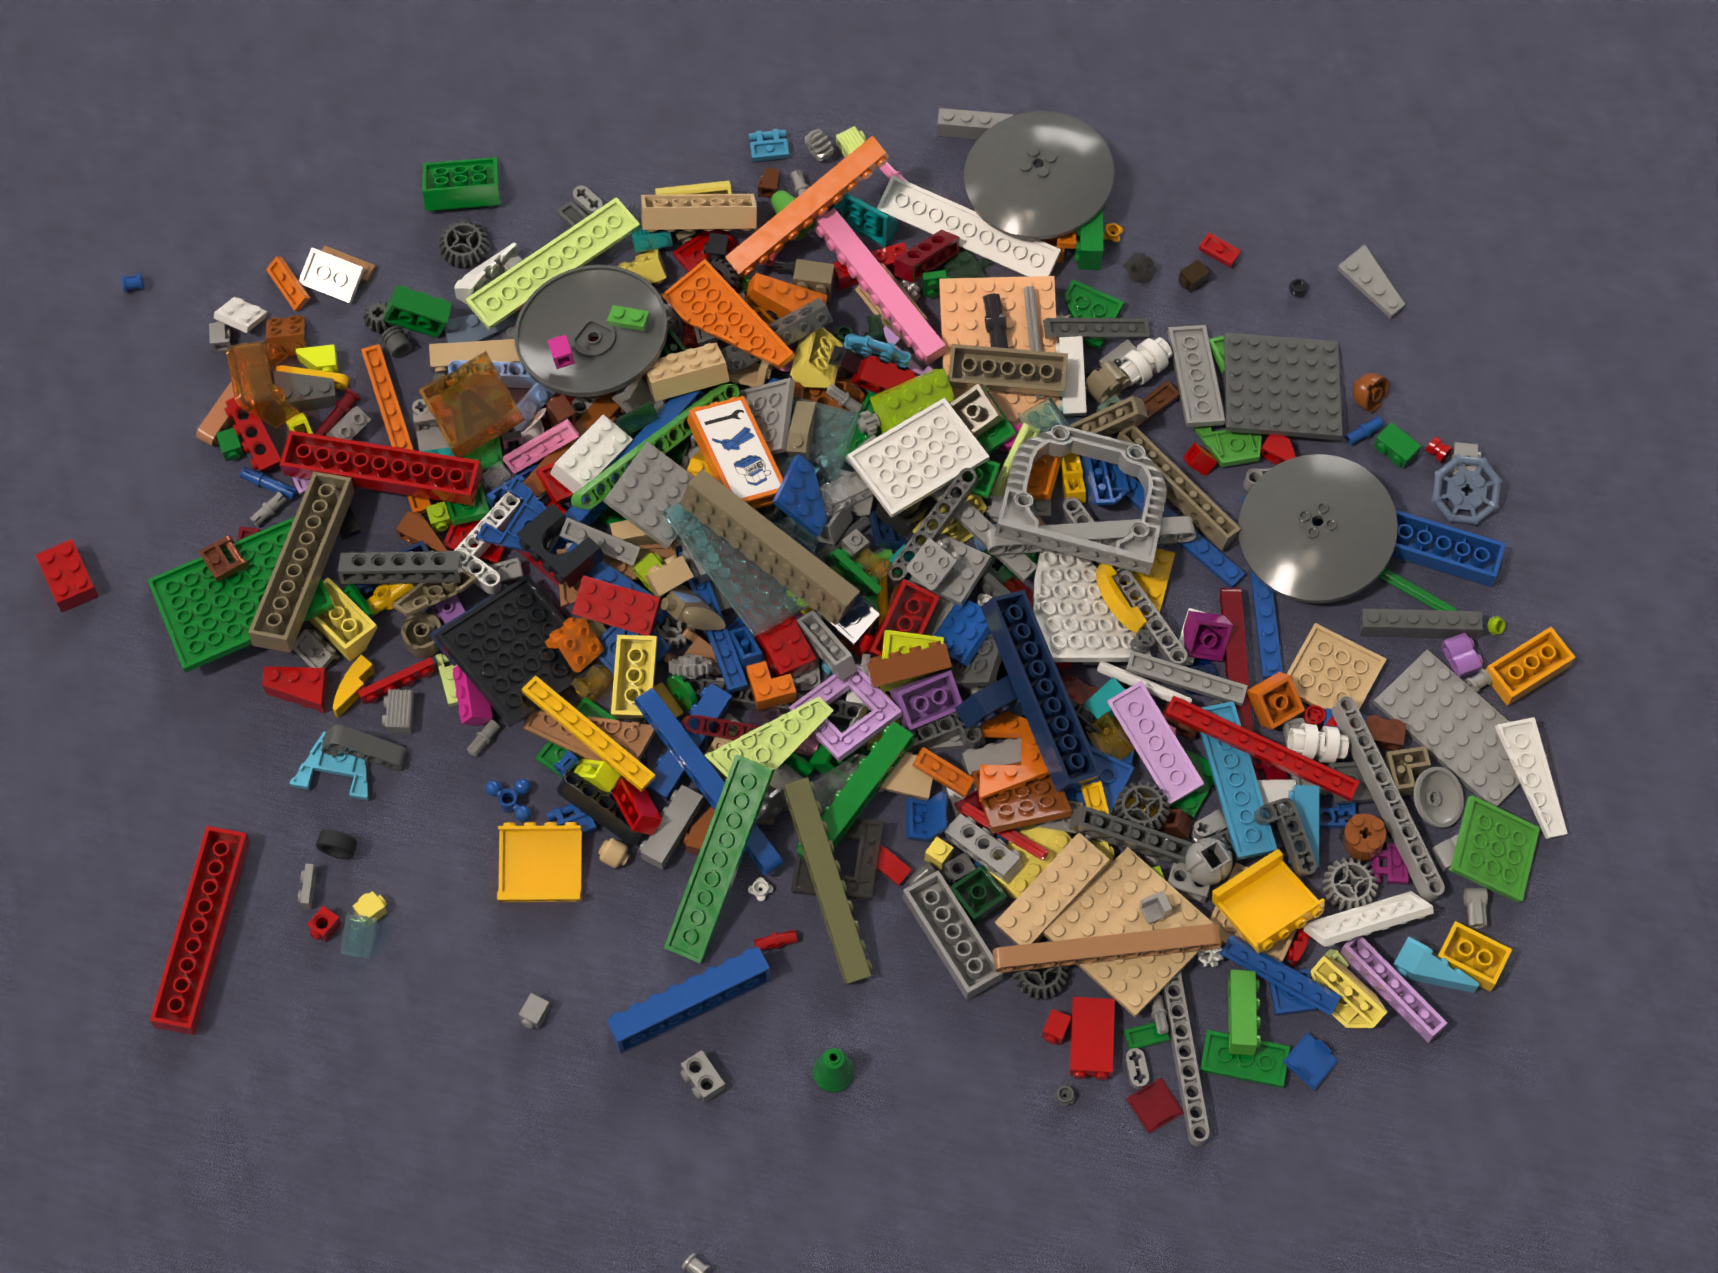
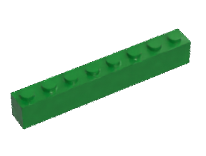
[797,722,915,860]

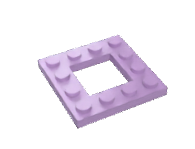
[789,664,903,762]

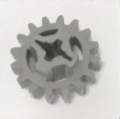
[654,614,695,648]
[669,653,712,679]

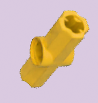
[366,583,416,617]

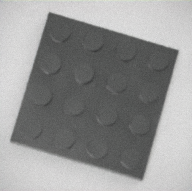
[946,632,1002,688]

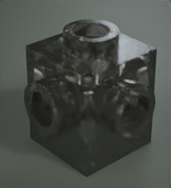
[1123,253,1158,283]

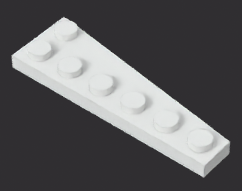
[1495,717,1568,839]

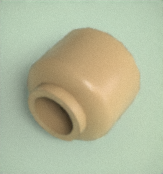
[598,838,630,868]

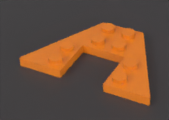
[979,711,1050,802]

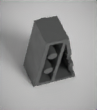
[273,370,338,415]

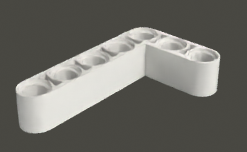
[454,492,521,594]

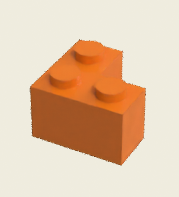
[746,661,796,711]

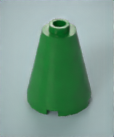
[812,1048,855,1093]

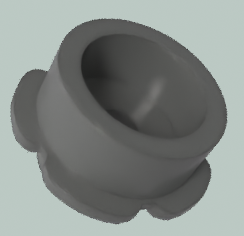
[1054,1086,1075,1106]

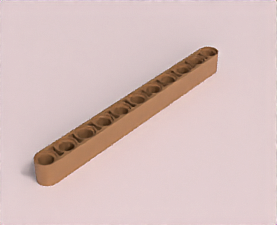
[993,924,1222,973]

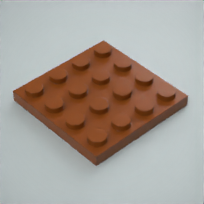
[972,761,1072,833]

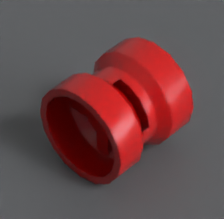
[1425,436,1453,463]
[1303,705,1325,729]

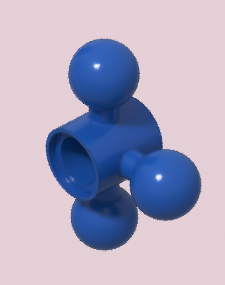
[485,779,531,822]

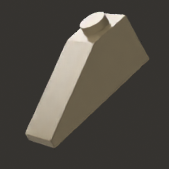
[786,401,817,459]

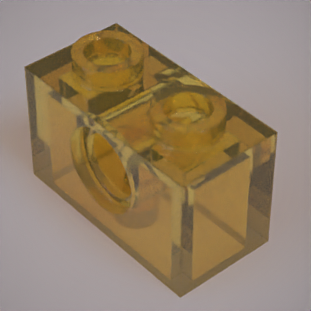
[1092,712,1135,760]

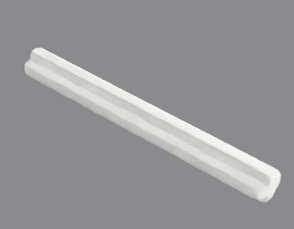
[1097,662,1192,703]

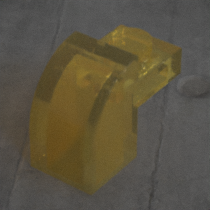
[854,549,890,583]
[571,664,614,702]

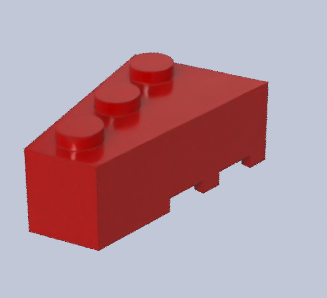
[262,666,328,714]

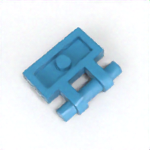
[749,129,789,162]

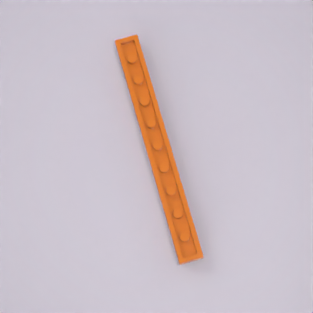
[361,344,431,514]

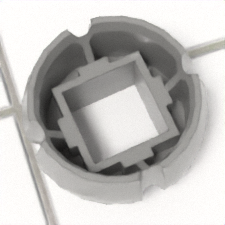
[1185,838,1232,885]

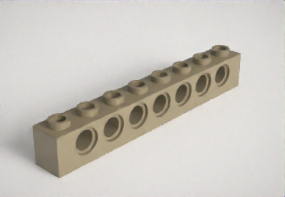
[1117,424,1241,551]

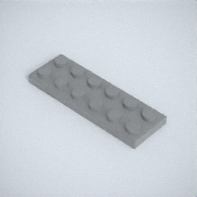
[1167,325,1225,427]

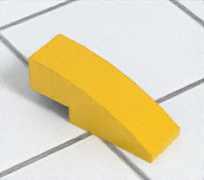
[1060,453,1086,503]
[332,655,375,718]

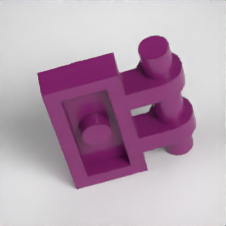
[1370,842,1409,884]

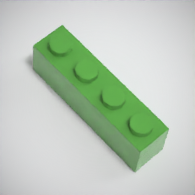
[1228,970,1261,1055]

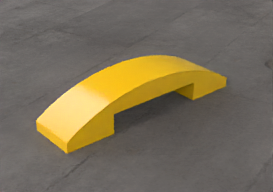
[1096,563,1147,634]

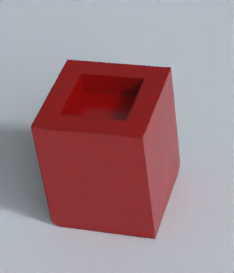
[1183,442,1217,476]

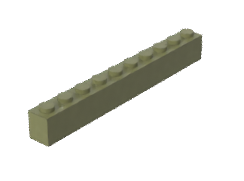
[782,777,872,984]

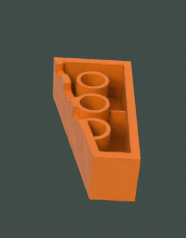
[746,273,827,318]

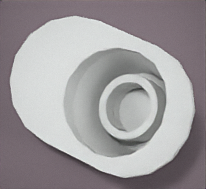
[521,408,546,444]

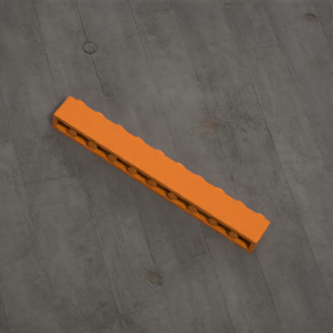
[725,135,890,278]

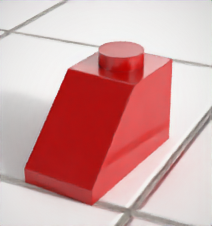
[1260,435,1296,465]

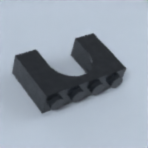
[516,503,606,589]

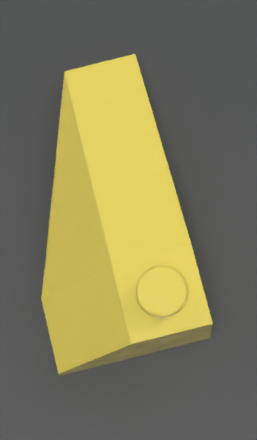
[618,249,667,285]

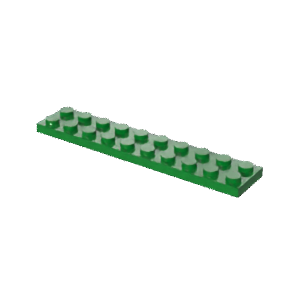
[664,754,775,964]

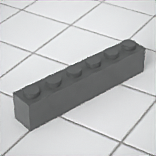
[1359,609,1483,639]

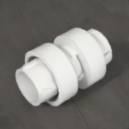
[1119,337,1172,386]
[1287,723,1349,763]

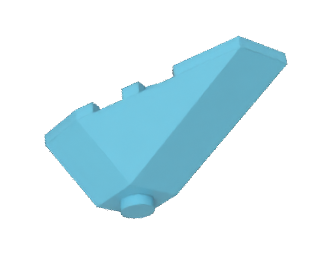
[1392,936,1480,993]

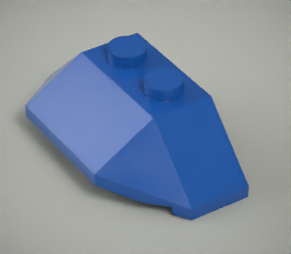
[1082,456,1129,505]

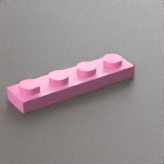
[503,419,579,474]

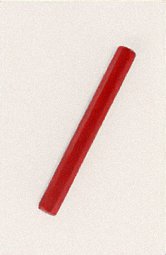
[961,802,1049,860]

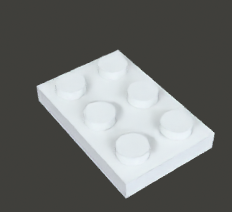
[299,248,365,303]

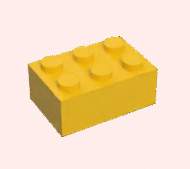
[1437,921,1512,992]

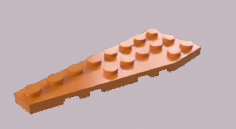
[661,259,796,369]

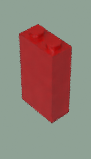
[1069,997,1115,1080]

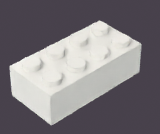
[550,415,633,493]

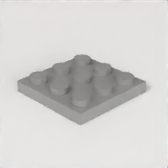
[910,534,992,606]

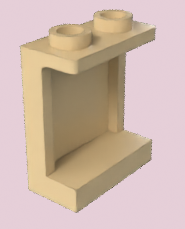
[878,753,933,801]

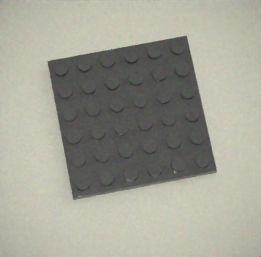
[1223,332,1342,440]

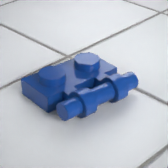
[546,803,597,835]

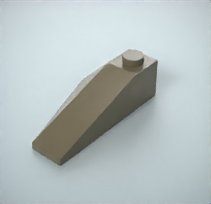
[392,568,477,616]

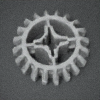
[1322,857,1378,911]

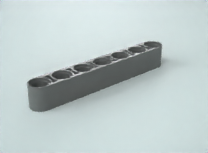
[888,468,978,584]

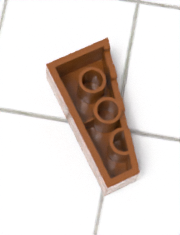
[866,641,952,687]

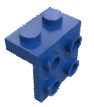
[906,792,948,842]

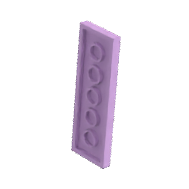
[1107,680,1205,805]

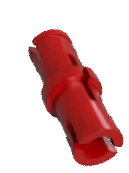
[754,929,797,951]

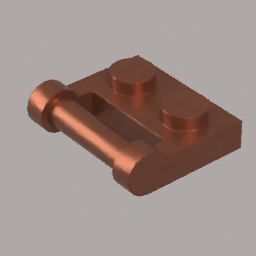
[198,536,249,583]

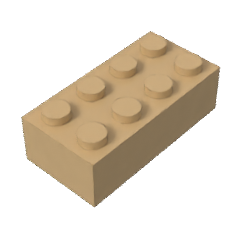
[645,342,729,402]

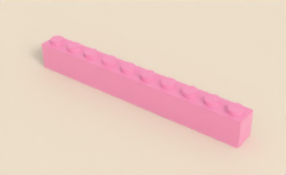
[815,208,946,366]

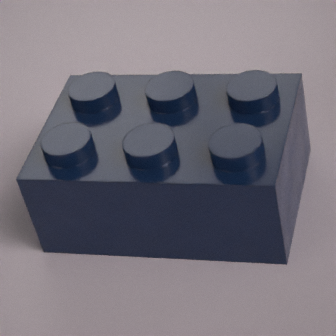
[955,675,1020,729]

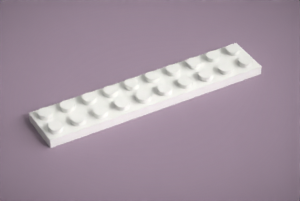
[877,175,1062,277]

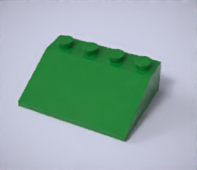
[422,157,500,212]

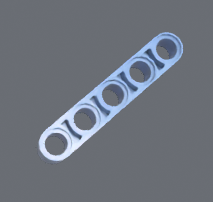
[447,360,536,388]

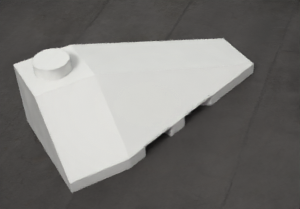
[454,243,519,303]

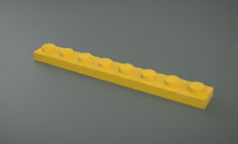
[522,675,656,792]

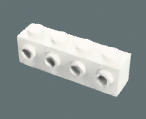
[1055,336,1086,417]

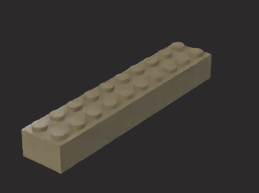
[680,469,860,625]
[248,471,355,653]

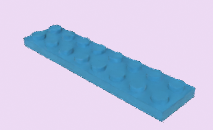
[1200,701,1277,860]

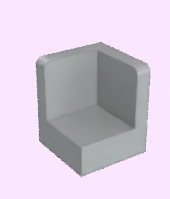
[1139,891,1172,924]

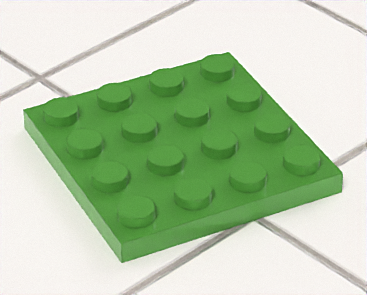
[1450,795,1540,903]

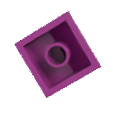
[1183,611,1233,661]

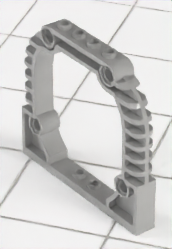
[994,425,1167,575]

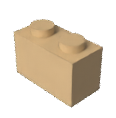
[644,554,694,597]

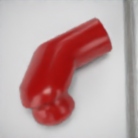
[853,633,874,658]

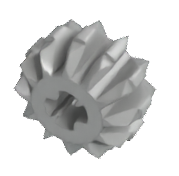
[805,129,834,162]

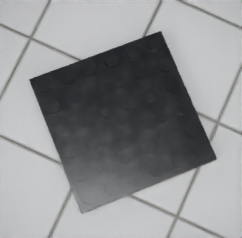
[434,575,603,728]

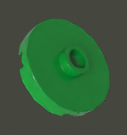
[667,674,698,711]

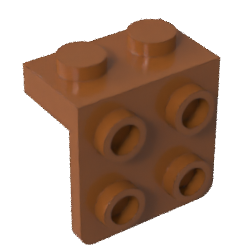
[265,315,307,358]

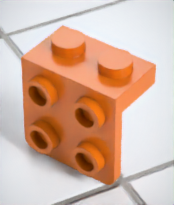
[545,617,604,673]

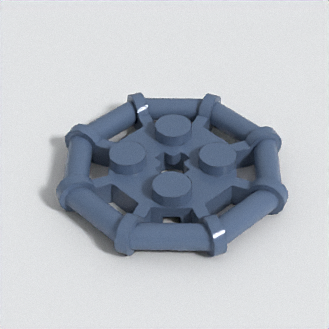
[1431,454,1503,526]

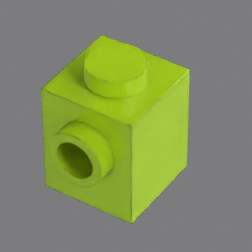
[426,501,451,533]

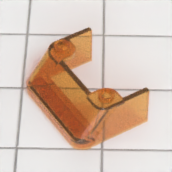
[226,341,299,428]

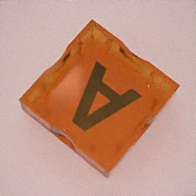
[418,351,526,458]

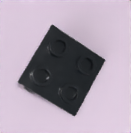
[1069,697,1101,734]

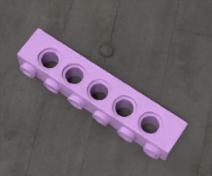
[1340,936,1447,1043]

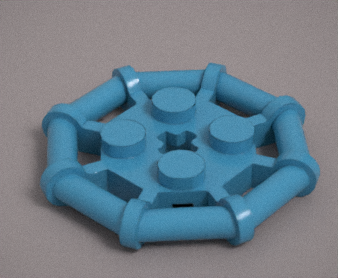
[844,334,911,368]

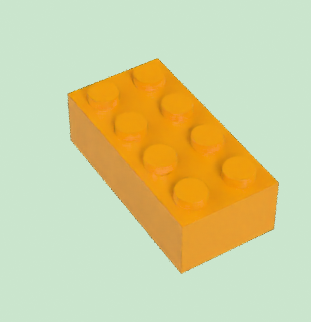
[1486,627,1576,706]

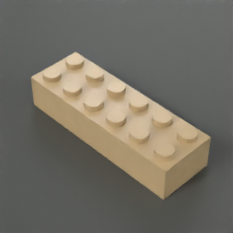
[641,194,757,232]
[995,833,1110,945]

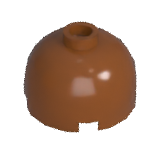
[1353,373,1389,413]

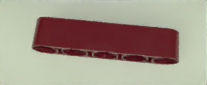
[682,715,760,741]

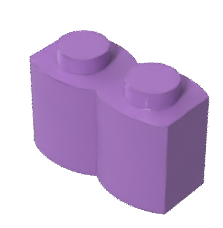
[1441,633,1483,679]

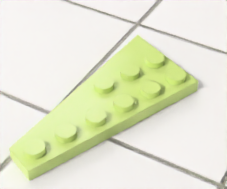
[704,697,834,778]

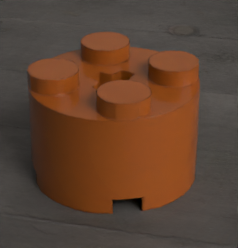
[1343,814,1386,861]

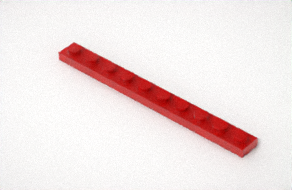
[1164,695,1360,801]

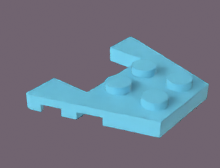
[290,732,369,801]

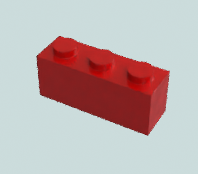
[612,777,662,835]

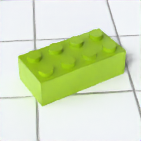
[870,369,955,434]

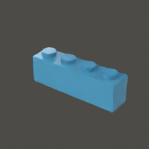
[1288,785,1319,869]

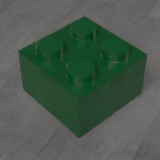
[950,865,1007,926]

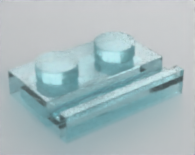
[340,912,377,960]

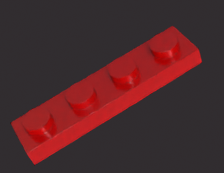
[358,657,436,705]

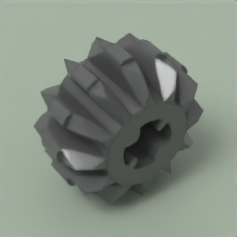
[362,300,393,333]

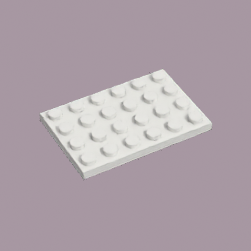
[847,398,989,518]

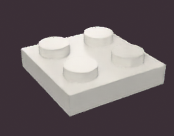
[214,297,267,333]

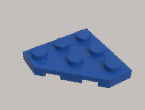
[772,454,827,537]

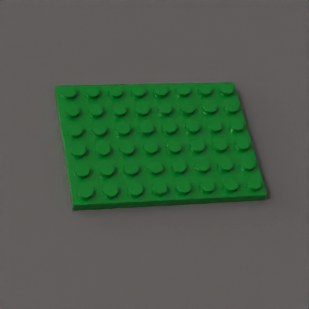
[148,517,334,673]

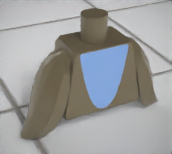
[660,585,725,630]

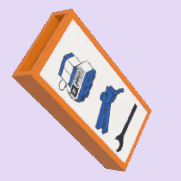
[687,396,783,509]

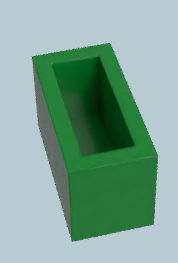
[1374,422,1421,470]

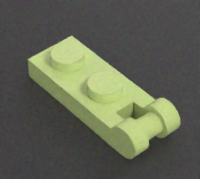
[435,654,458,707]

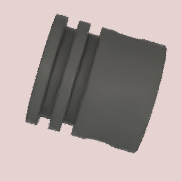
[381,326,412,358]

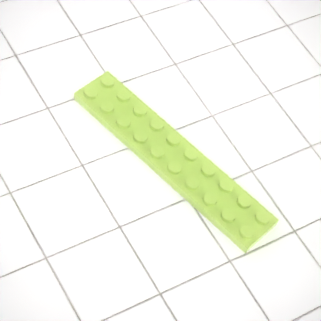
[465,197,640,330]

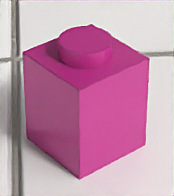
[547,335,575,369]

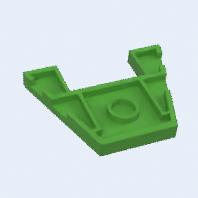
[1193,426,1262,467]

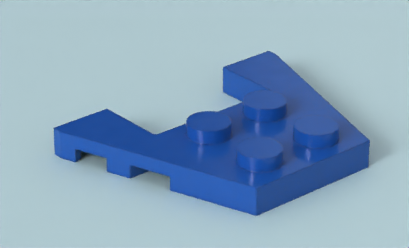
[476,475,546,553]

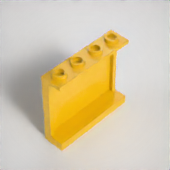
[497,822,582,902]
[1212,849,1325,954]

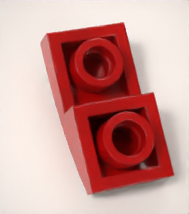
[865,843,911,885]
[1287,927,1310,967]

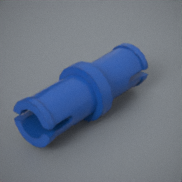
[1345,416,1384,446]

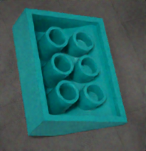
[825,193,898,248]

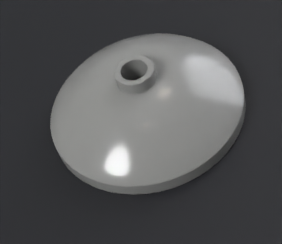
[1414,767,1464,828]

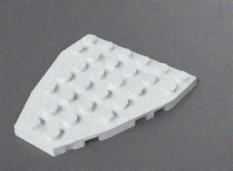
[1033,551,1151,662]

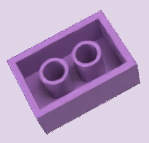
[890,669,962,730]

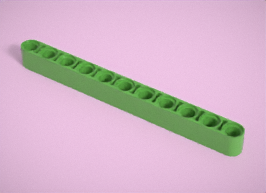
[571,384,740,509]

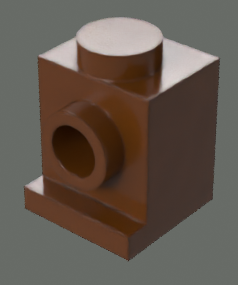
[758,167,780,198]

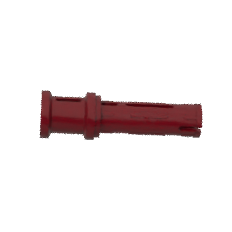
[313,388,361,436]

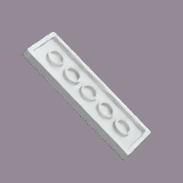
[1303,891,1433,947]

